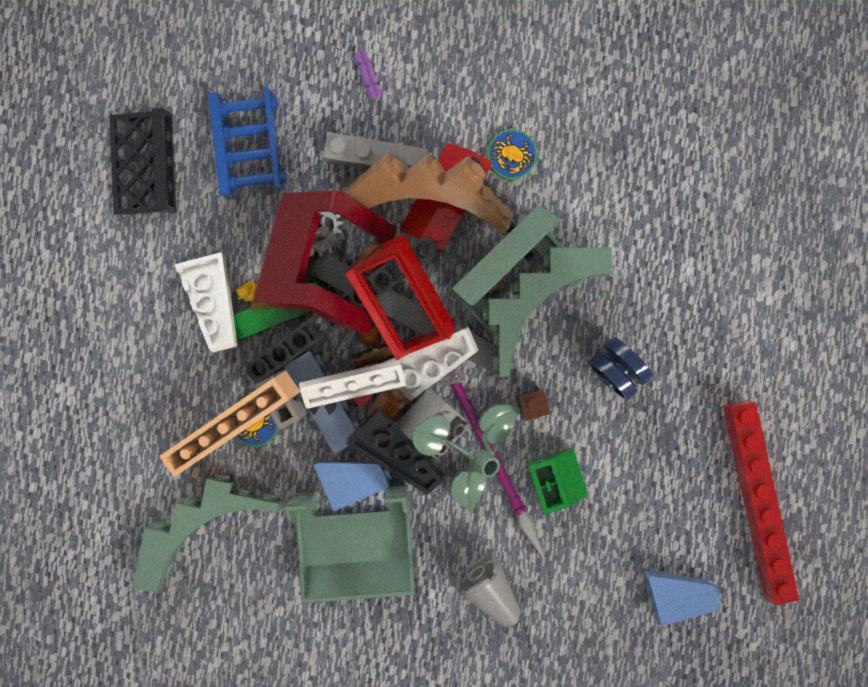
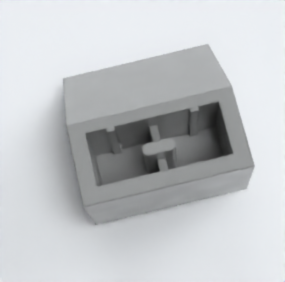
[396,387,471,460]

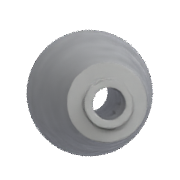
[456,556,521,627]

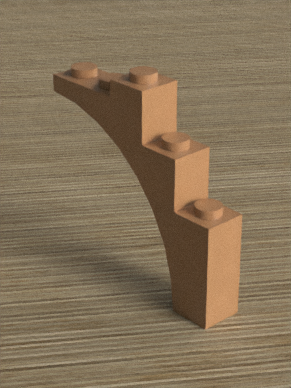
[345,152,513,234]

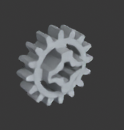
[310,212,346,257]

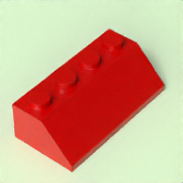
[399,143,492,254]

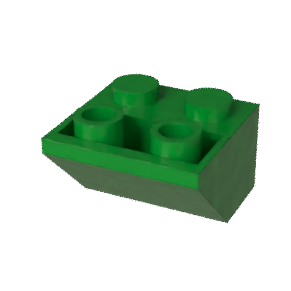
[526,447,588,515]

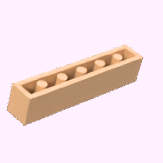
[159,370,300,477]

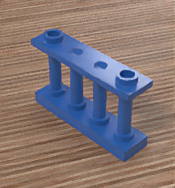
[208,87,287,198]

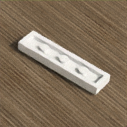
[299,359,406,409]

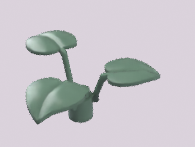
[411,403,522,512]

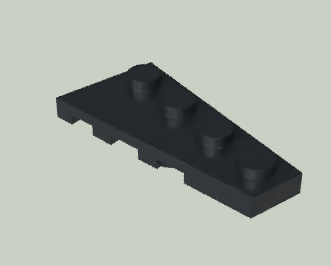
[347,407,443,495]

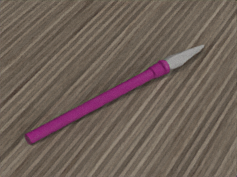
[450,378,544,557]

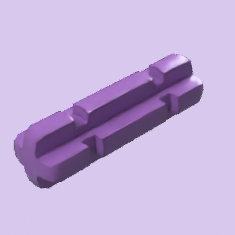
[354,50,382,100]

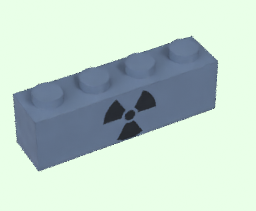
[284,351,361,454]

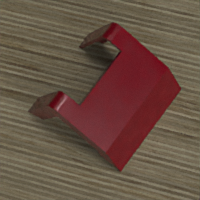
[248,190,396,335]

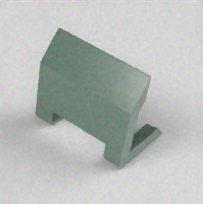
[450,205,584,346]
[284,485,415,603]

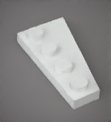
[175,252,237,352]
[380,327,478,401]

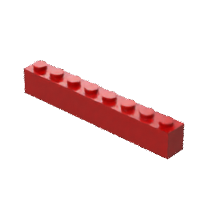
[722,400,799,606]

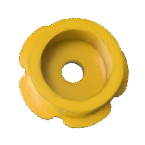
[236,281,255,302]

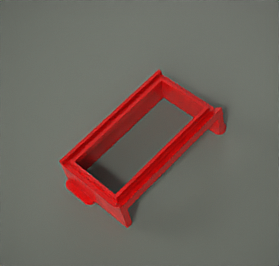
[346,235,456,360]

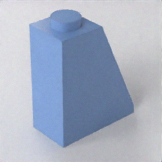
[314,460,393,511]
[643,571,721,626]

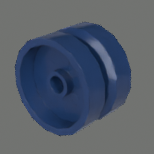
[588,337,653,401]

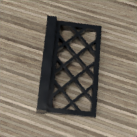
[109,108,177,215]

